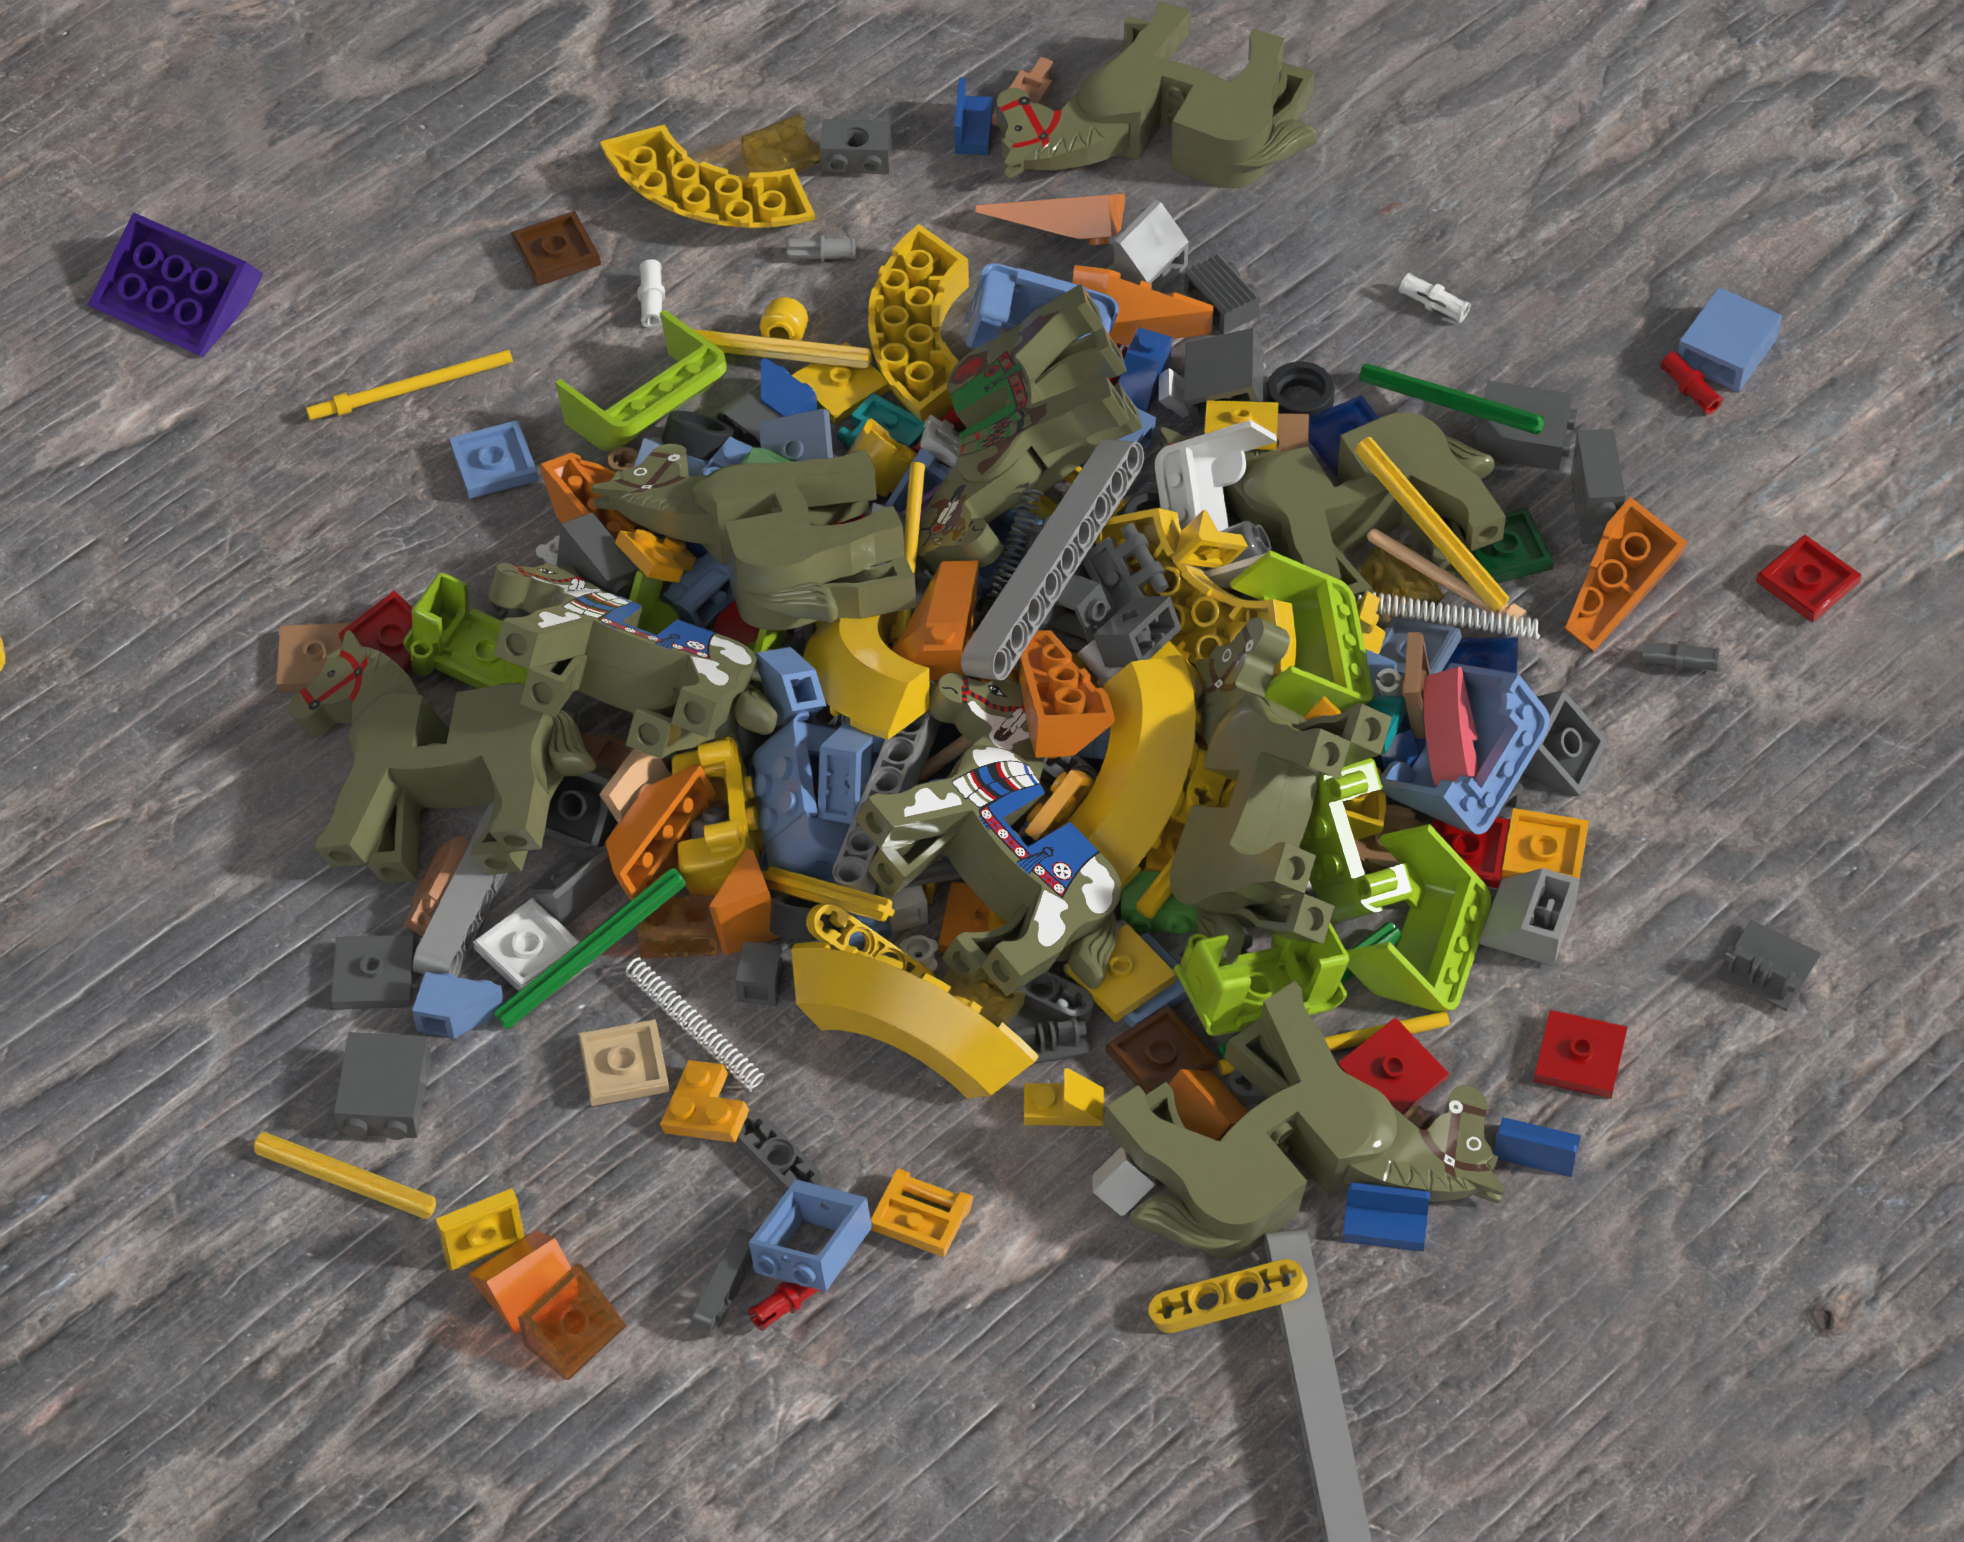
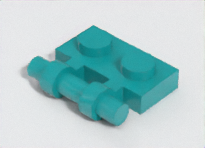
[837,393,925,449]

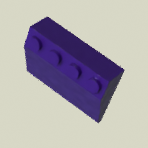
[87,212,263,357]

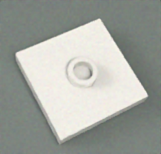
[473,897,580,991]

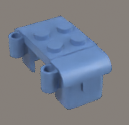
[964,263,1119,349]
[747,712,851,879]

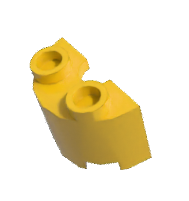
[846,418,917,497]

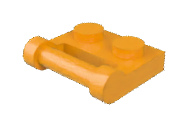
[871,1168,973,1257]

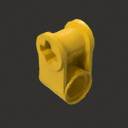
[1176,747,1227,824]

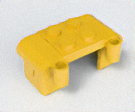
[672,737,766,900]

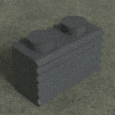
[1184,254,1260,334]

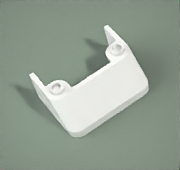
[1155,420,1277,588]

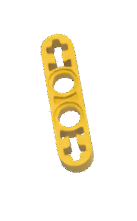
[806,904,935,979]
[1148,1259,1308,1333]

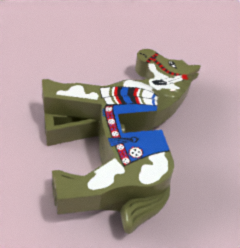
[489,563,778,759]
[855,673,1121,996]

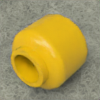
[759,297,808,340]

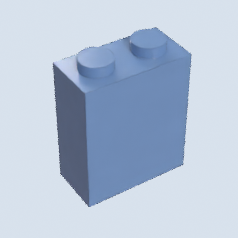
[1678,287,1782,393]

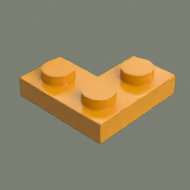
[615,530,697,583]
[660,1060,749,1143]

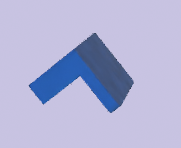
[954,78,994,155]
[1493,1117,1581,1177]
[1342,1183,1430,1251]

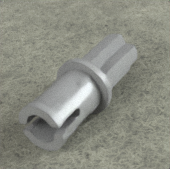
[787,235,856,262]

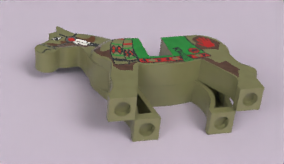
[915,284,1143,576]

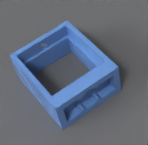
[818,718,885,824]
[749,1179,872,1291]

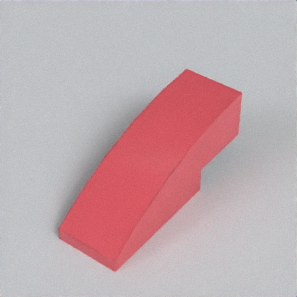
[1424,667,1479,786]

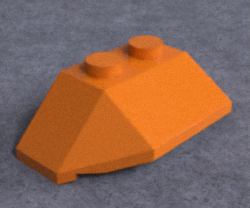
[540,452,655,540]
[605,764,716,900]

